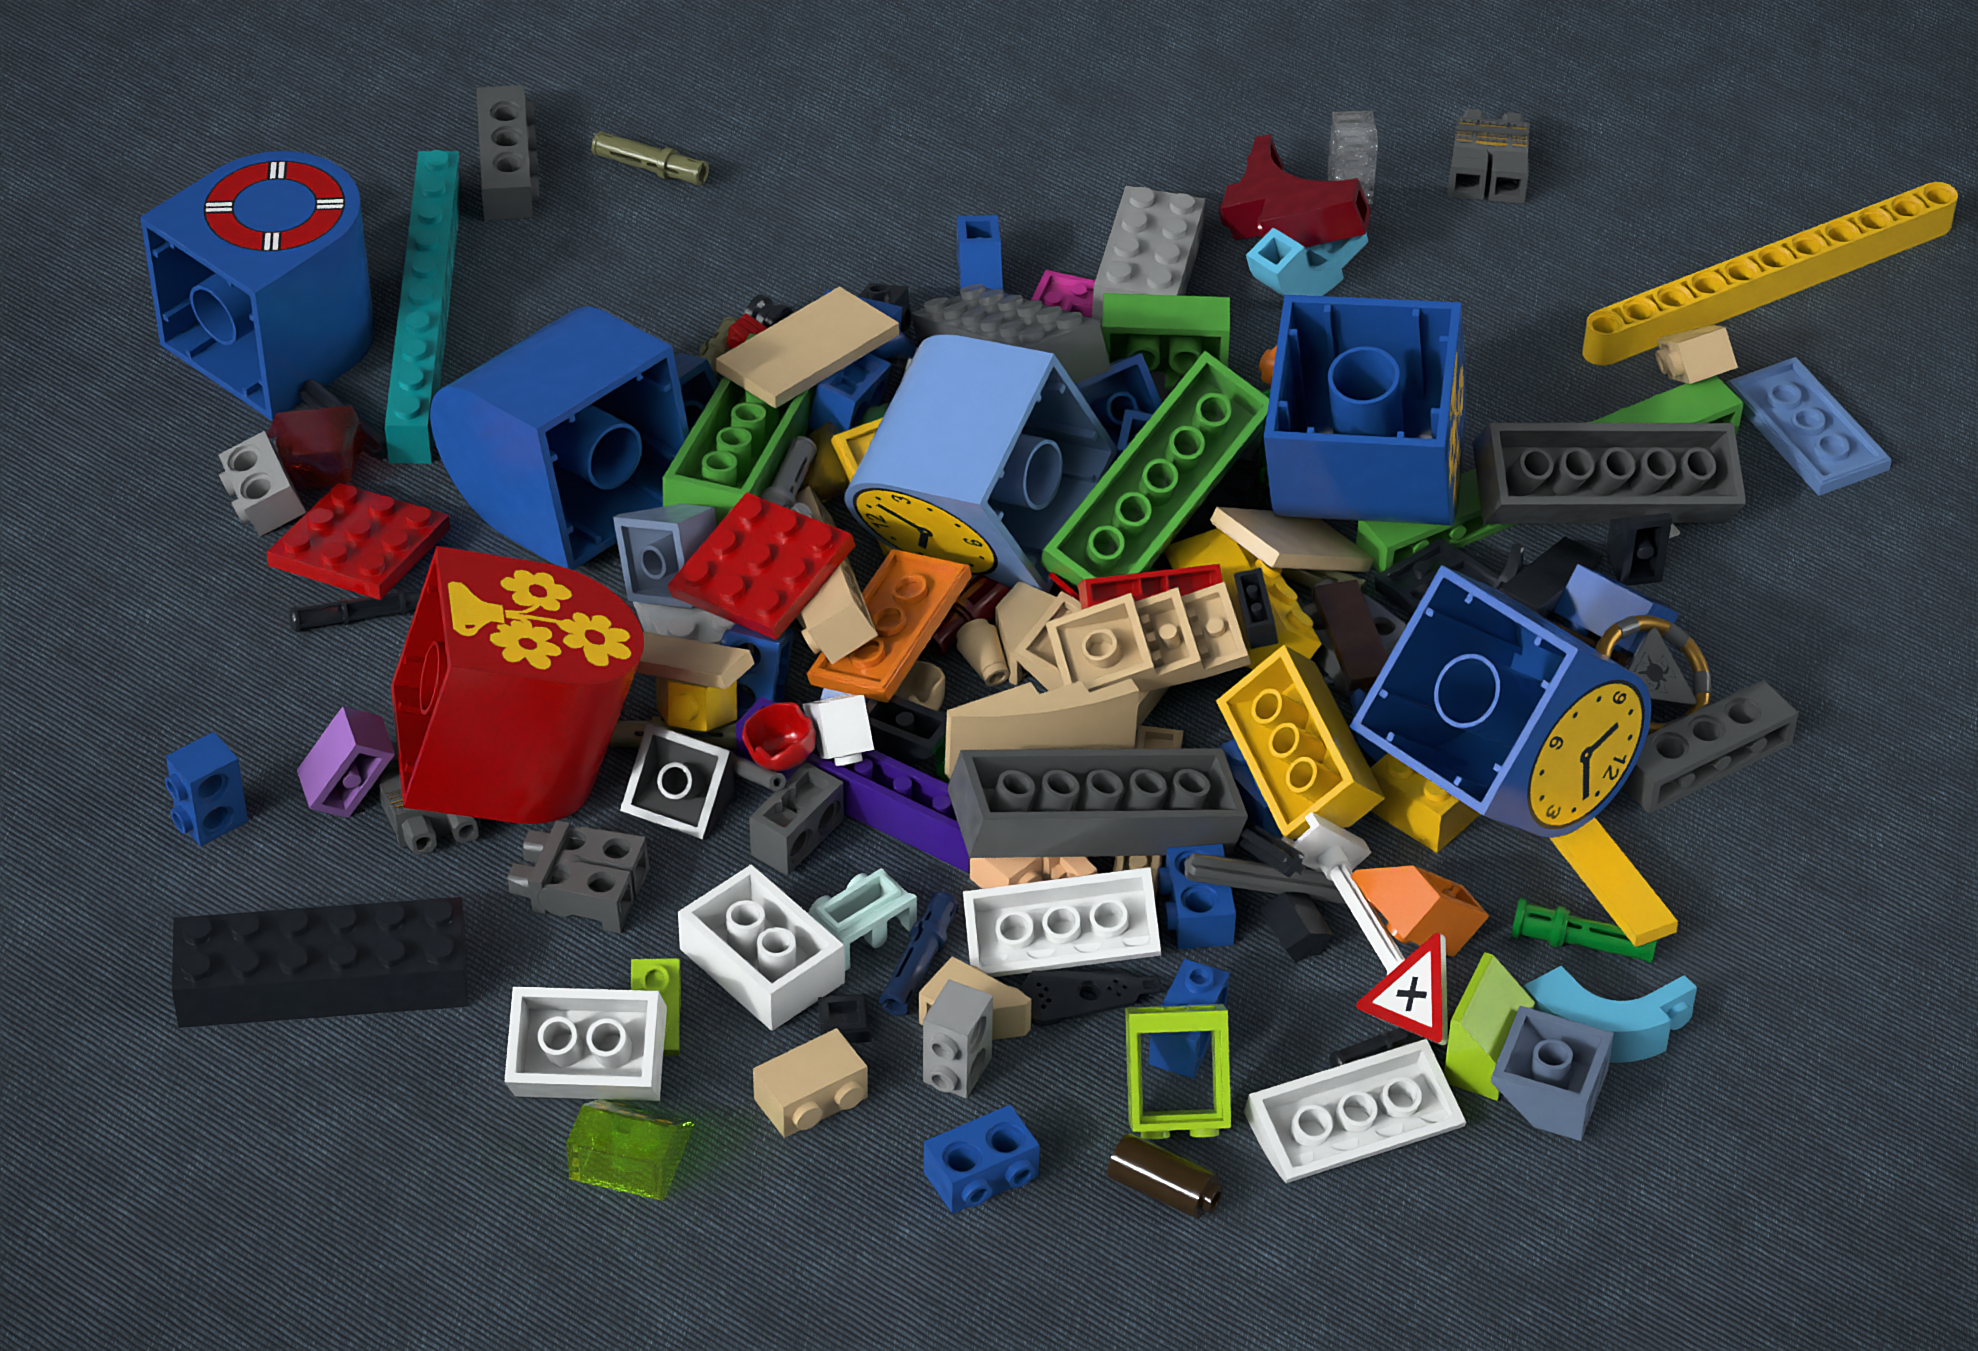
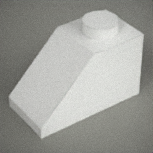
[803,695,874,766]

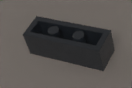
[1234,568,1278,649]

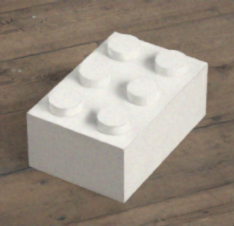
[678,864,845,1031]
[504,987,667,1101]

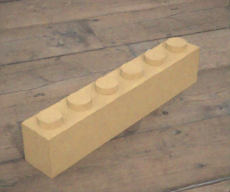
[795,486,878,664]

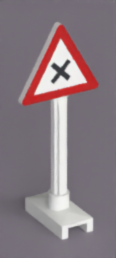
[1281,811,1448,1045]

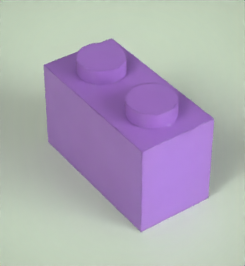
[297,706,395,818]

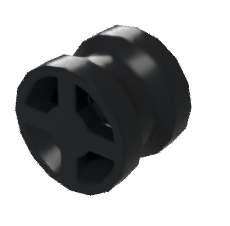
[743,294,793,328]

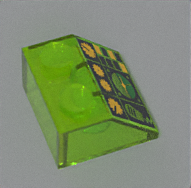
[566,1099,694,1201]

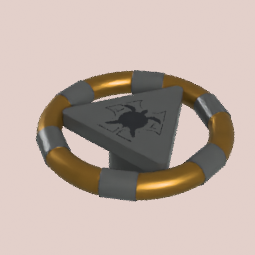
[1595,615,1712,736]

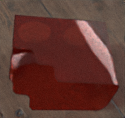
[267,406,366,490]

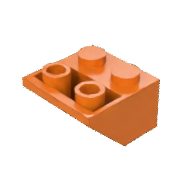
[1350,866,1490,957]

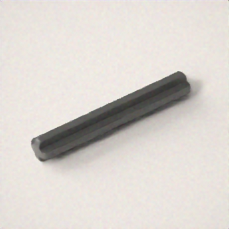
[1184,853,1347,904]

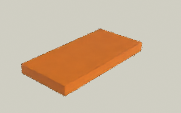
[807,549,972,703]

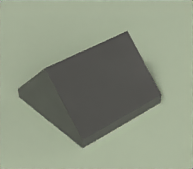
[620,723,735,839]

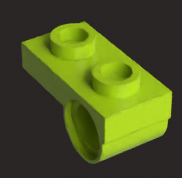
[631,958,681,1056]

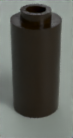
[1108,1133,1223,1219]

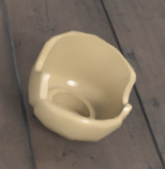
[894,661,945,711]

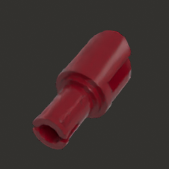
[926,573,1011,657]

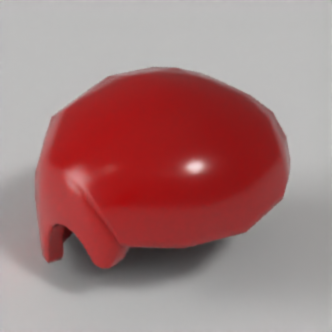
[742,702,817,771]

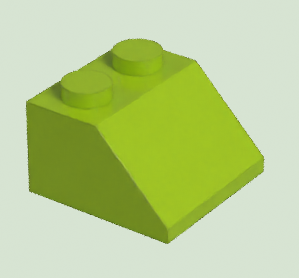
[1444,952,1535,1101]

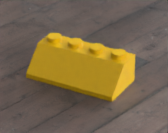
[1164,528,1322,670]
[1216,645,1385,840]

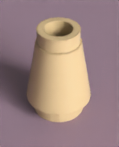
[956,619,1010,687]

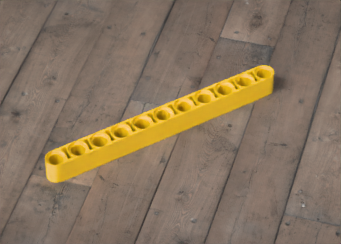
[1582,182,1958,366]

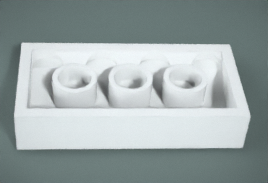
[963,867,1162,977]
[1244,1039,1466,1183]

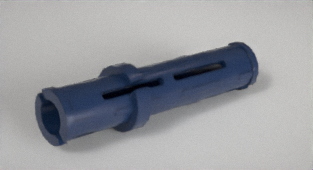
[879,892,960,1016]

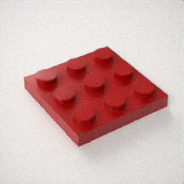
[267,482,450,600]
[667,492,856,640]

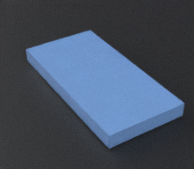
[1725,357,1892,496]

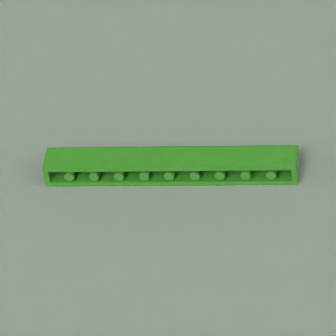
[1356,375,1744,573]

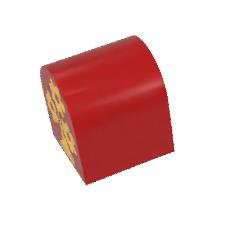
[391,546,644,824]

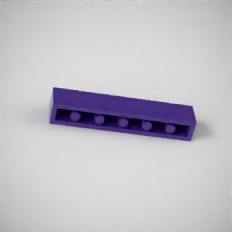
[736,696,970,873]

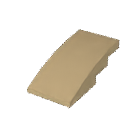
[1045,582,1252,692]
[945,678,1139,780]

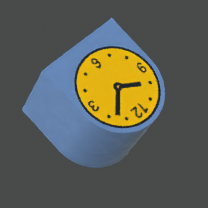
[845,335,1117,594]

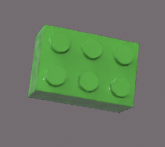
[1102,293,1230,390]

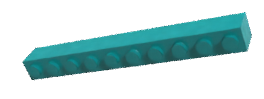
[385,150,462,464]

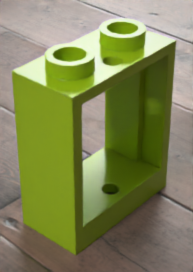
[1125,1004,1231,1139]

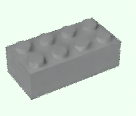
[1092,186,1206,325]

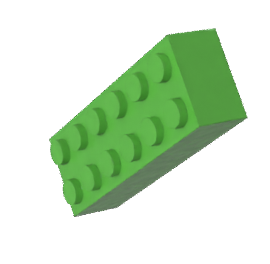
[663,333,820,526]
[1040,351,1269,594]

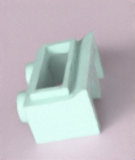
[807,868,917,971]

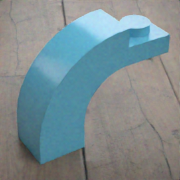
[1246,228,1368,296]
[1523,966,1697,1063]

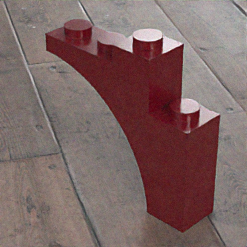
[1219,134,1371,247]

